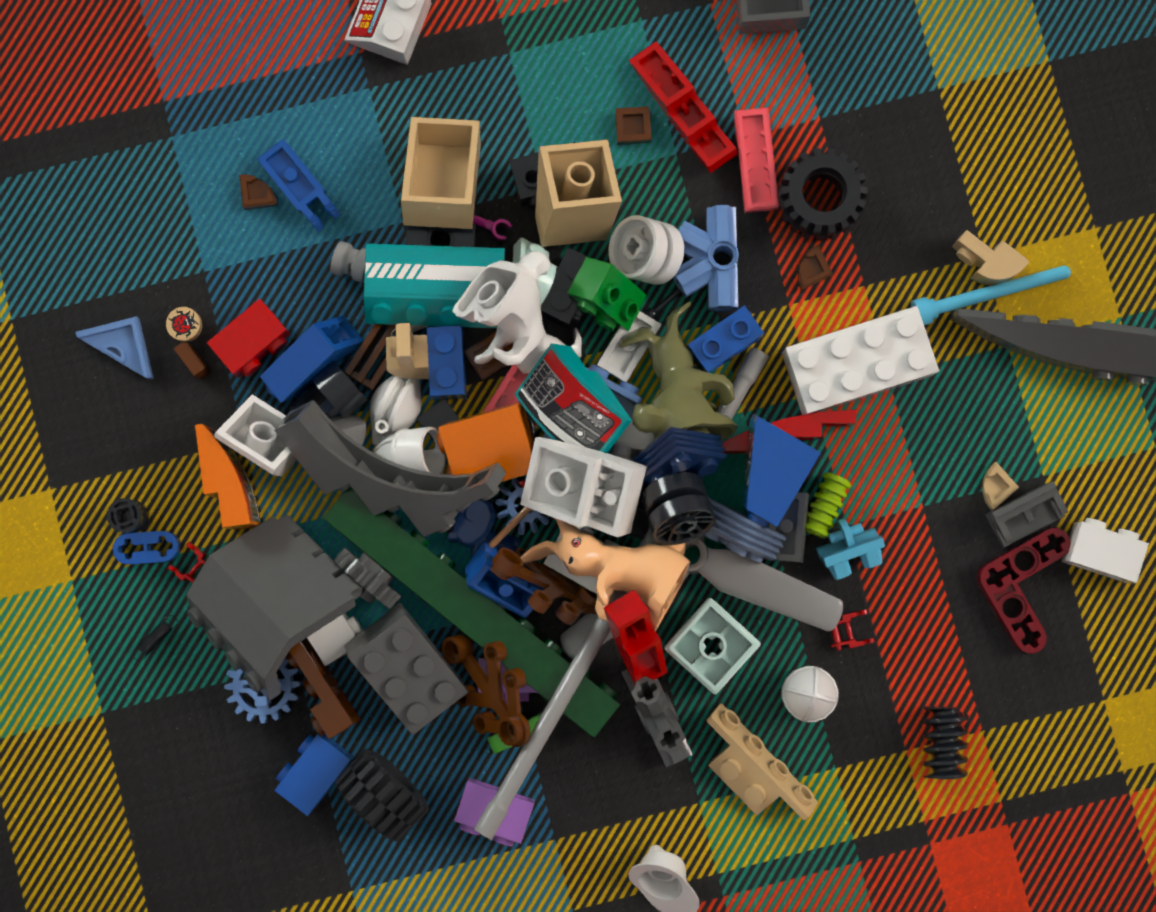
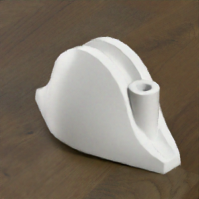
[370,375,422,446]

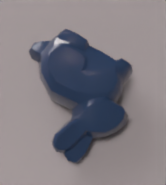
[447,499,520,558]

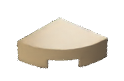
[982,462,1019,511]

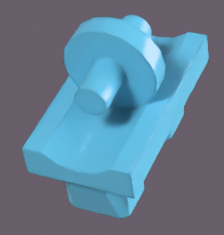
[816,518,885,580]

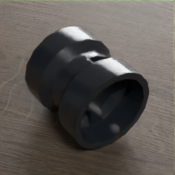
[107,498,149,533]

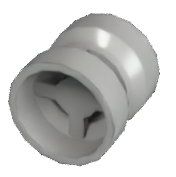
[330,241,366,283]

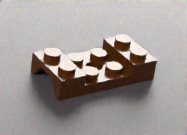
[286,638,361,739]

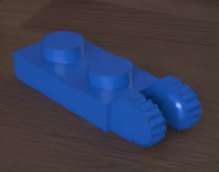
[257,139,341,232]

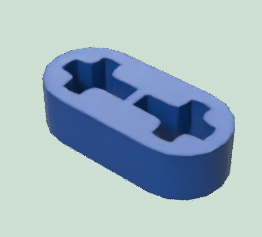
[113,531,181,565]

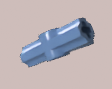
[673,205,739,312]

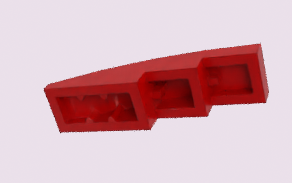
[629,41,738,173]
[722,409,856,454]

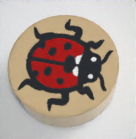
[166,307,202,342]

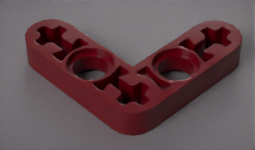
[977,528,1071,654]

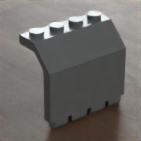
[186,515,362,701]

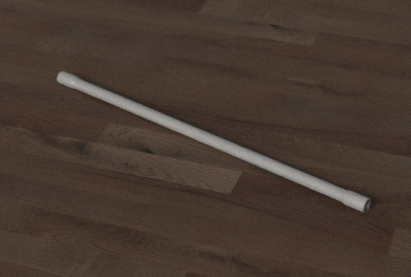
[473,348,769,840]

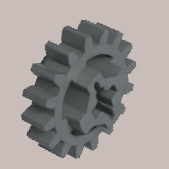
[334,548,401,609]

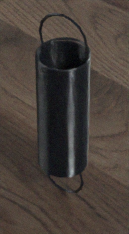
[132,615,178,661]

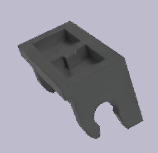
[985,481,1068,548]

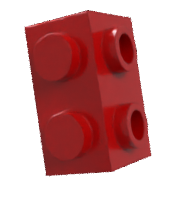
[207,299,292,378]

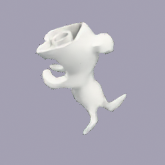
[452,251,582,374]

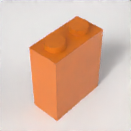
[436,402,535,482]

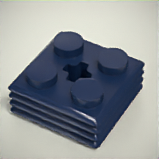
[631,427,728,486]

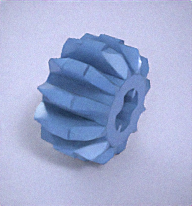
[496,477,549,535]

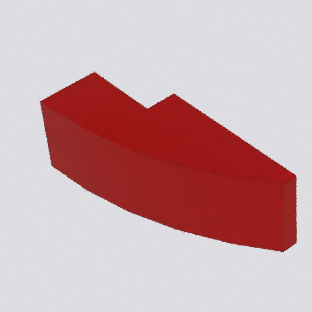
[603,590,667,686]

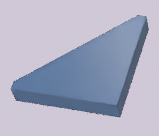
[75,316,154,379]

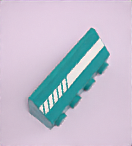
[364,244,505,328]

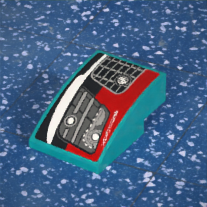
[514,343,632,453]

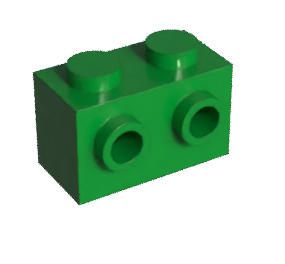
[568,257,647,331]

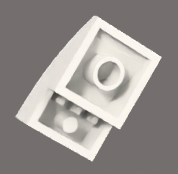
[520,437,647,537]

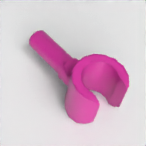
[473,215,512,241]

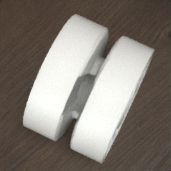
[609,215,684,285]

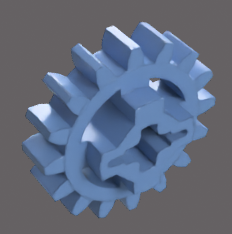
[224,657,302,724]

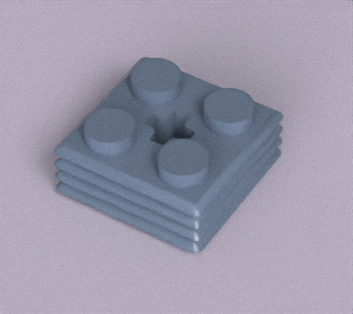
[704,498,786,563]

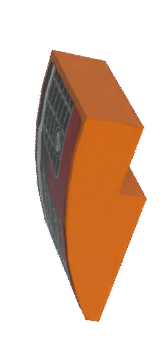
[195,424,261,530]

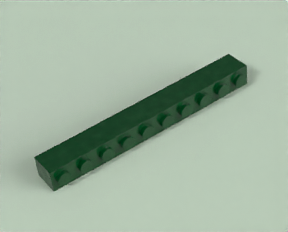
[323,487,620,738]

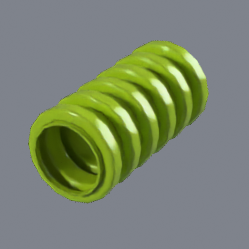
[806,472,852,539]

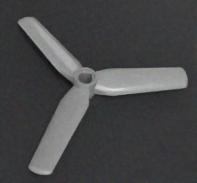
[560,478,843,660]

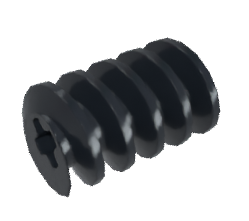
[923,706,969,779]

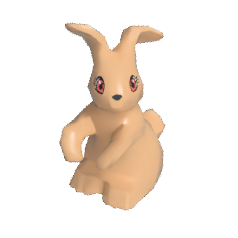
[520,518,690,632]

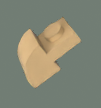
[952,230,1030,285]
[386,323,429,379]

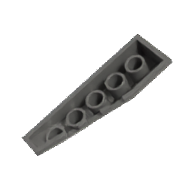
[951,309,1156,386]

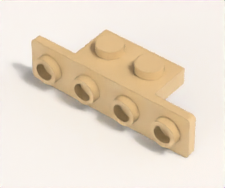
[707,703,818,820]

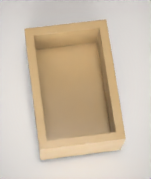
[401,117,481,229]

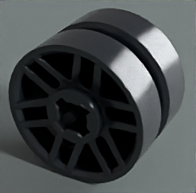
[641,472,716,545]

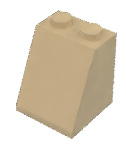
[535,140,622,247]

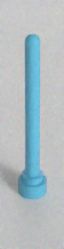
[911,265,1071,325]

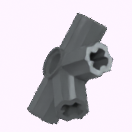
[622,669,693,767]

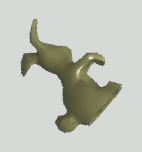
[619,302,738,447]

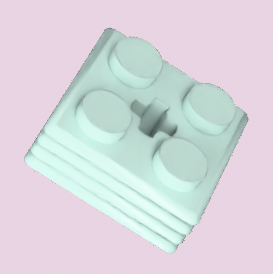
[664,598,761,694]

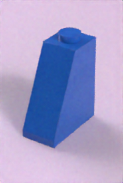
[260,315,364,403]

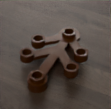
[491,547,597,625]
[442,634,530,747]

